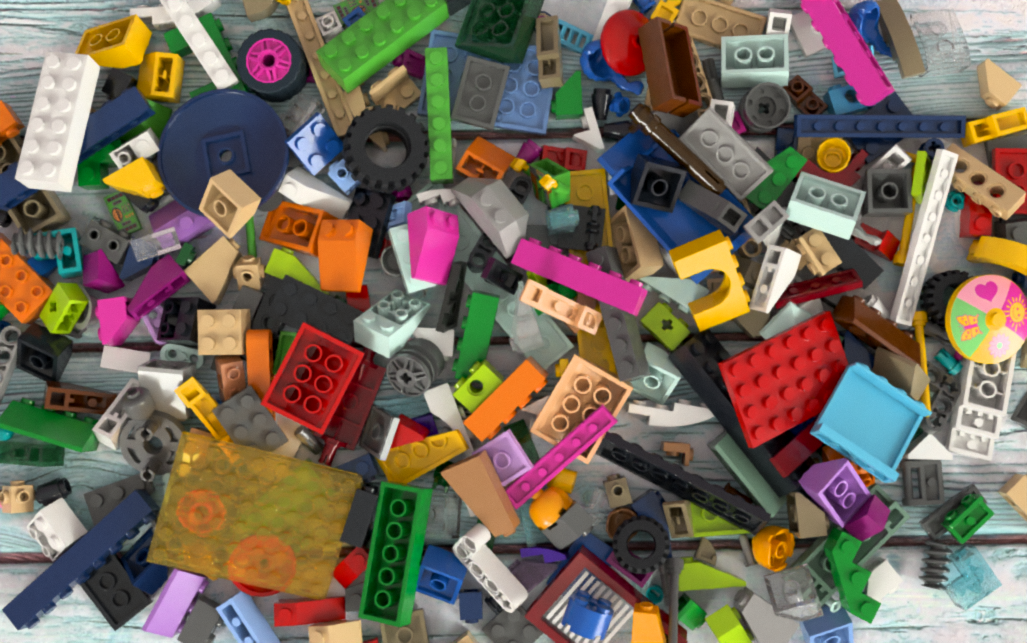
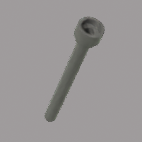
[666,558,684,643]

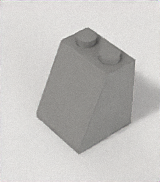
[137,359,196,422]
[733,586,799,643]

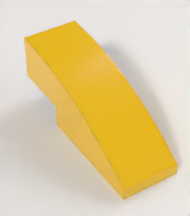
[961,107,1027,148]

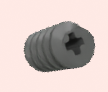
[11,227,64,260]
[918,541,953,591]

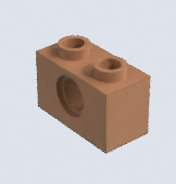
[214,355,246,402]

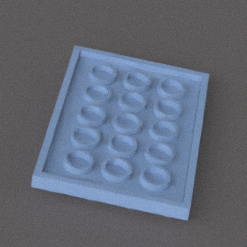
[417,29,553,136]

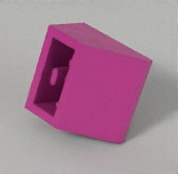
[95,296,140,346]

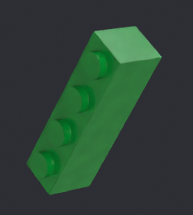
[452,290,500,384]

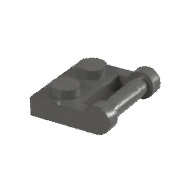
[899,459,945,506]

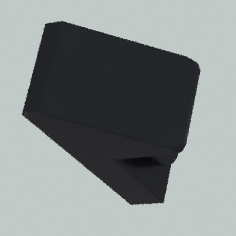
[480,257,524,295]

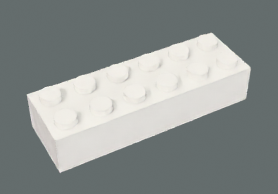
[15,52,100,192]

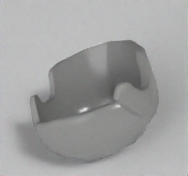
[379,245,401,278]

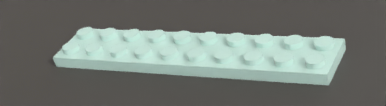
[407,182,574,370]

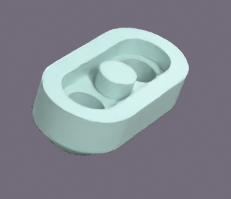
[160,343,206,370]

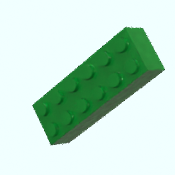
[358,481,433,627]

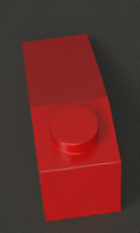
[959,181,992,239]
[274,596,346,627]

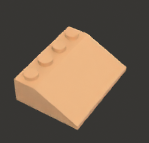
[530,354,633,464]

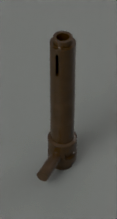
[628,103,726,195]

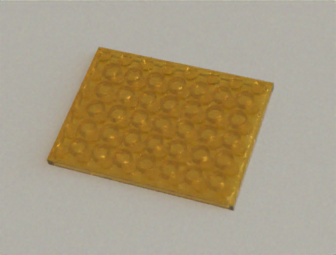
[146,431,363,600]

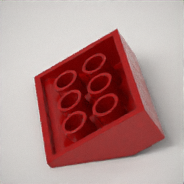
[261,322,365,435]

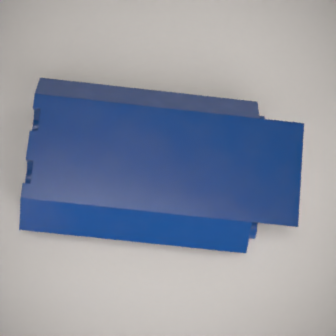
[597,129,754,284]

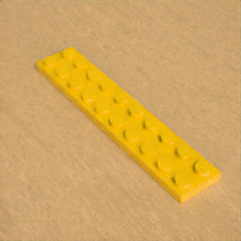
[564,168,618,375]

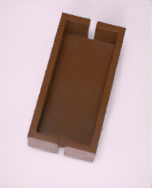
[638,16,703,118]

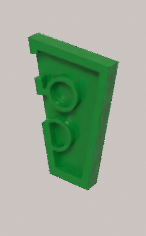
[745,147,808,211]

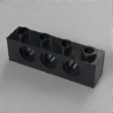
[239,276,285,362]

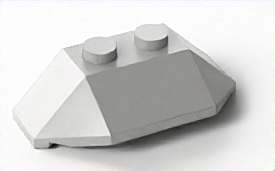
[451,177,529,259]

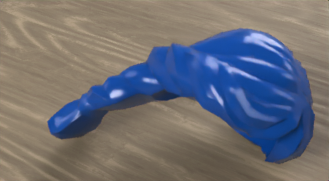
[848,0,892,58]
[580,39,644,96]

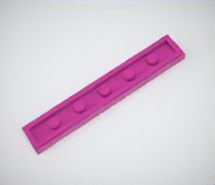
[505,404,618,510]

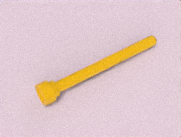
[892,164,916,267]
[912,311,931,417]

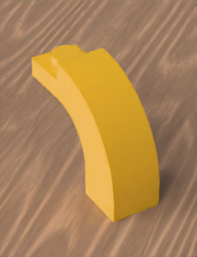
[966,236,1027,276]

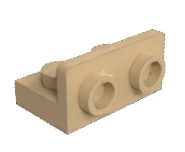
[794,228,842,277]

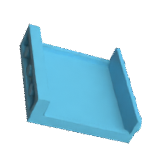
[810,362,932,483]

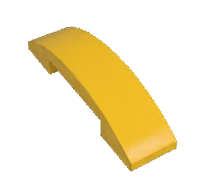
[174,376,240,460]

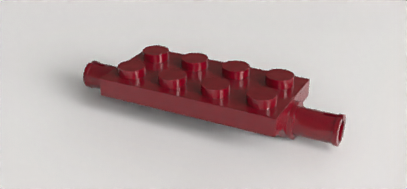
[313,346,386,466]

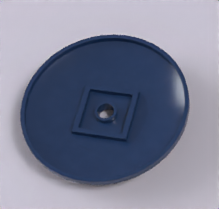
[157,89,290,217]

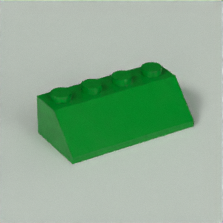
[0,397,99,453]

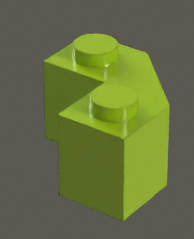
[705,604,754,643]

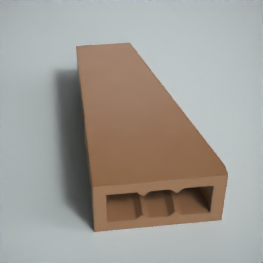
[440,450,520,537]

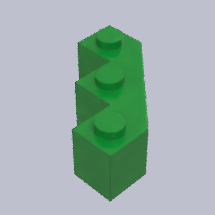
[823,527,881,624]

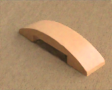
[519,279,603,335]

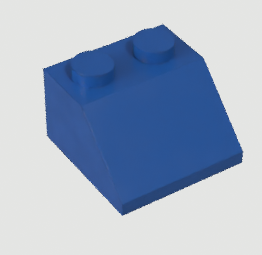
[416,544,467,605]

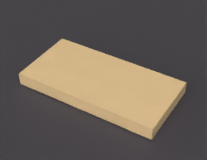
[675,0,768,49]

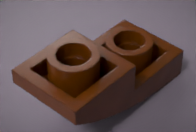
[783,74,828,115]

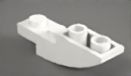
[130,0,222,31]
[626,399,714,427]

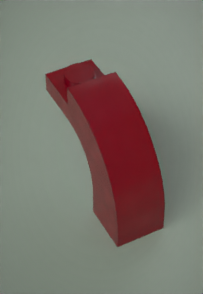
[792,149,869,187]

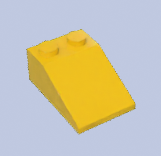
[75,14,152,69]

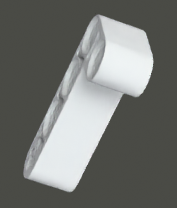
[453,523,528,613]

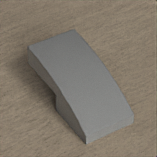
[743,200,790,244]

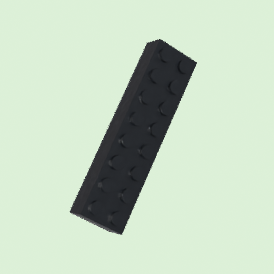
[668,329,816,498]

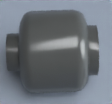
[121,387,156,421]

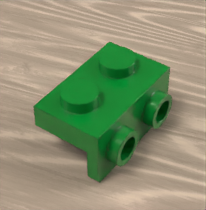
[941,493,995,544]

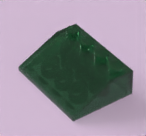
[455,0,544,64]

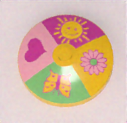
[945,274,1027,364]

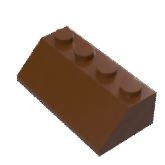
[831,295,921,366]

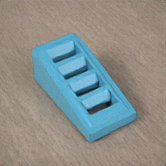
[558,19,594,55]

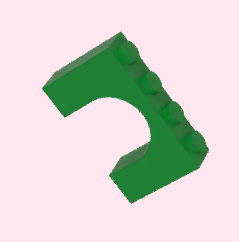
[163,13,250,98]

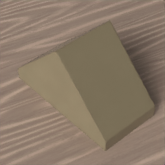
[662,500,694,538]

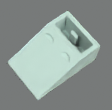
[353,289,431,358]

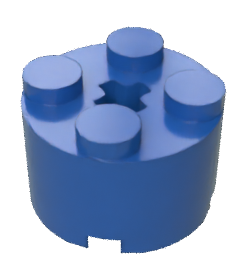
[561,590,614,640]

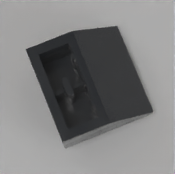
[157,297,217,347]

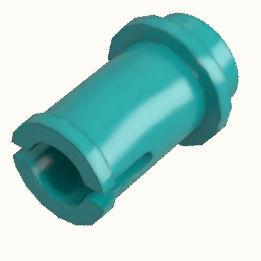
[933,347,963,375]

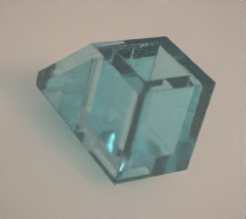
[545,204,579,236]

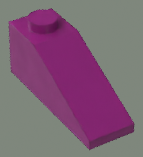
[127,254,190,321]

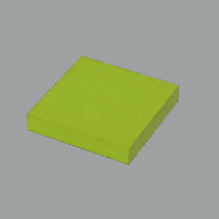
[911,151,932,204]

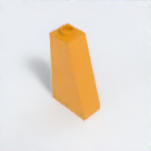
[631,602,667,643]

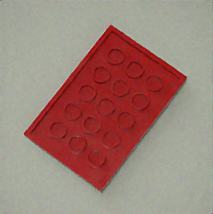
[718,311,849,448]

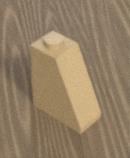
[184,236,243,305]

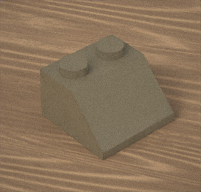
[873,346,931,400]
[785,491,830,538]

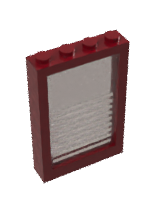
[524,545,688,643]

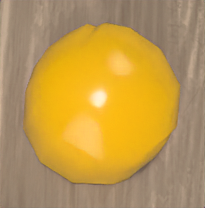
[816,137,851,173]

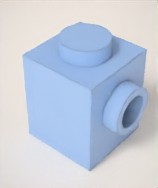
[327,159,361,196]

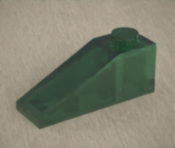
[0,441,65,467]

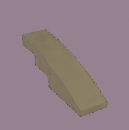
[876,0,926,79]

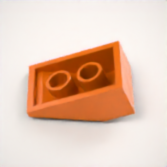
[259,201,338,258]
[317,219,373,292]

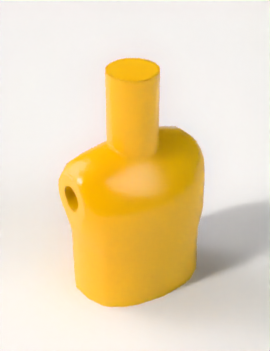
[547,468,578,494]

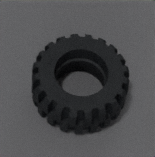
[342,104,430,194]

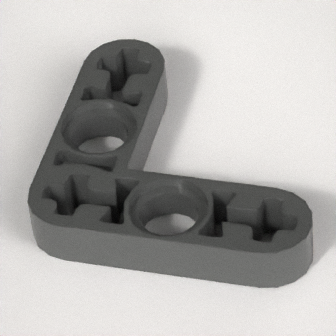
[920,361,961,434]

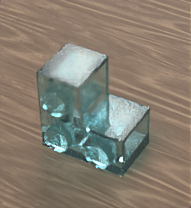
[945,544,1002,611]

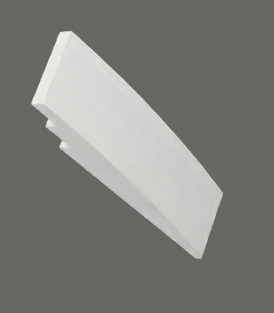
[945,295,1026,462]

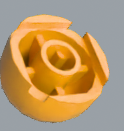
[529,487,573,530]
[752,525,795,572]

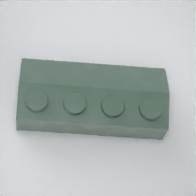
[707,430,787,518]

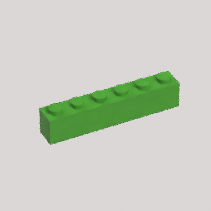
[425,47,454,184]

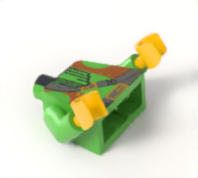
[510,158,571,214]

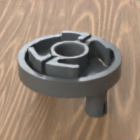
[119,410,188,482]

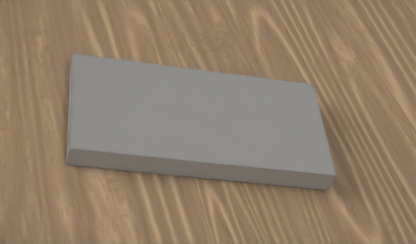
[679,106,774,202]

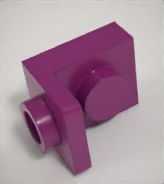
[392,49,425,80]

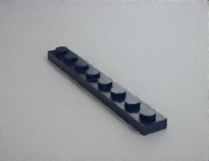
[794,114,966,138]

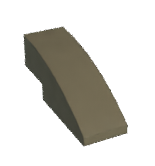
[536,15,563,89]

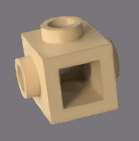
[233,255,266,291]
[0,480,36,514]

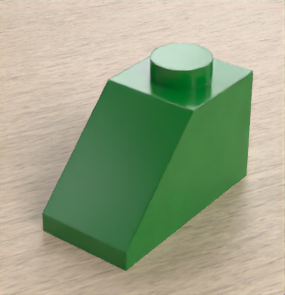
[551,71,583,120]
[678,592,707,631]

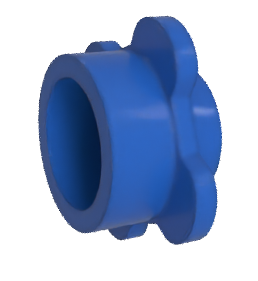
[609,92,630,117]

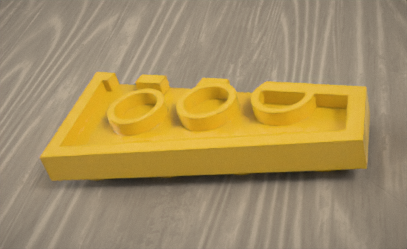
[375,429,469,484]

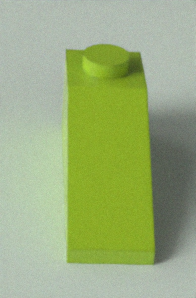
[264,247,330,296]
[679,556,746,591]

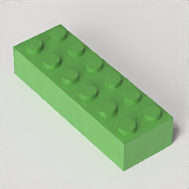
[316,0,449,94]

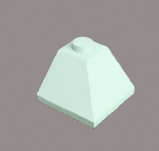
[759,301,814,340]
[629,342,682,405]

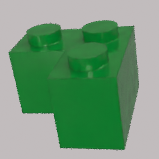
[78,140,125,190]

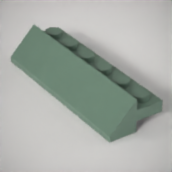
[781,483,910,611]

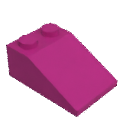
[407,206,459,286]

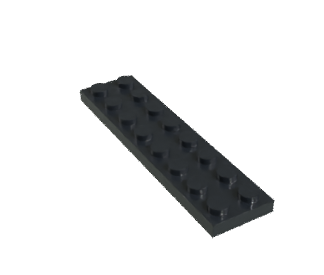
[596,431,771,535]

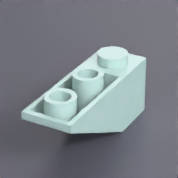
[637,276,709,315]

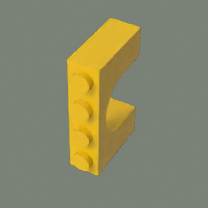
[668,229,751,332]

